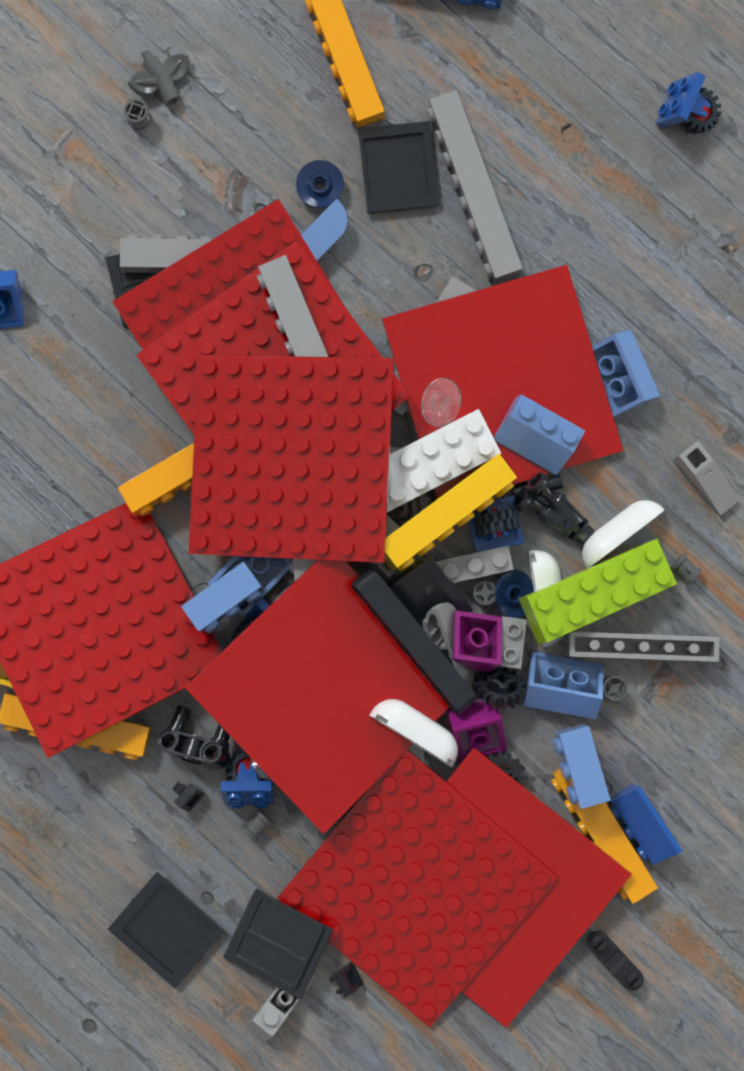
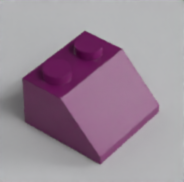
[453,611,502,672]
[447,701,507,763]

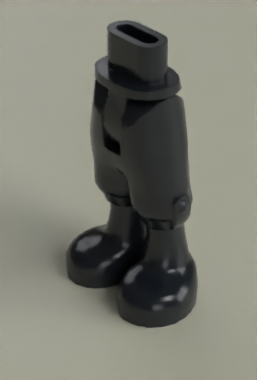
[512,472,594,544]

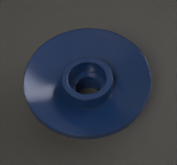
[296,160,344,208]
[495,570,534,618]

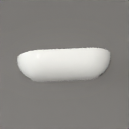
[582,500,664,568]
[528,550,564,647]
[369,699,458,767]

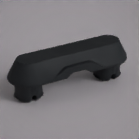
[587,931,644,991]

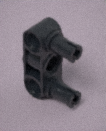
[157,705,230,769]

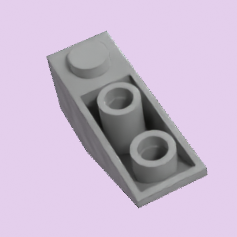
[674,441,739,516]
[246,975,316,1042]

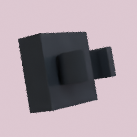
[172,782,205,812]
[329,962,363,997]

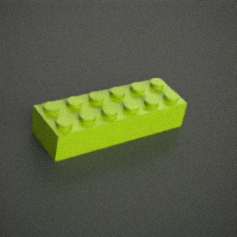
[519,539,677,644]

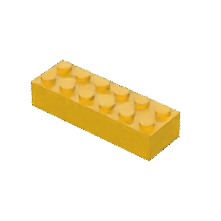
[385,454,517,572]

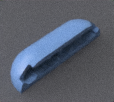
[301,199,347,260]

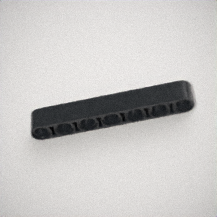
[350,567,478,715]

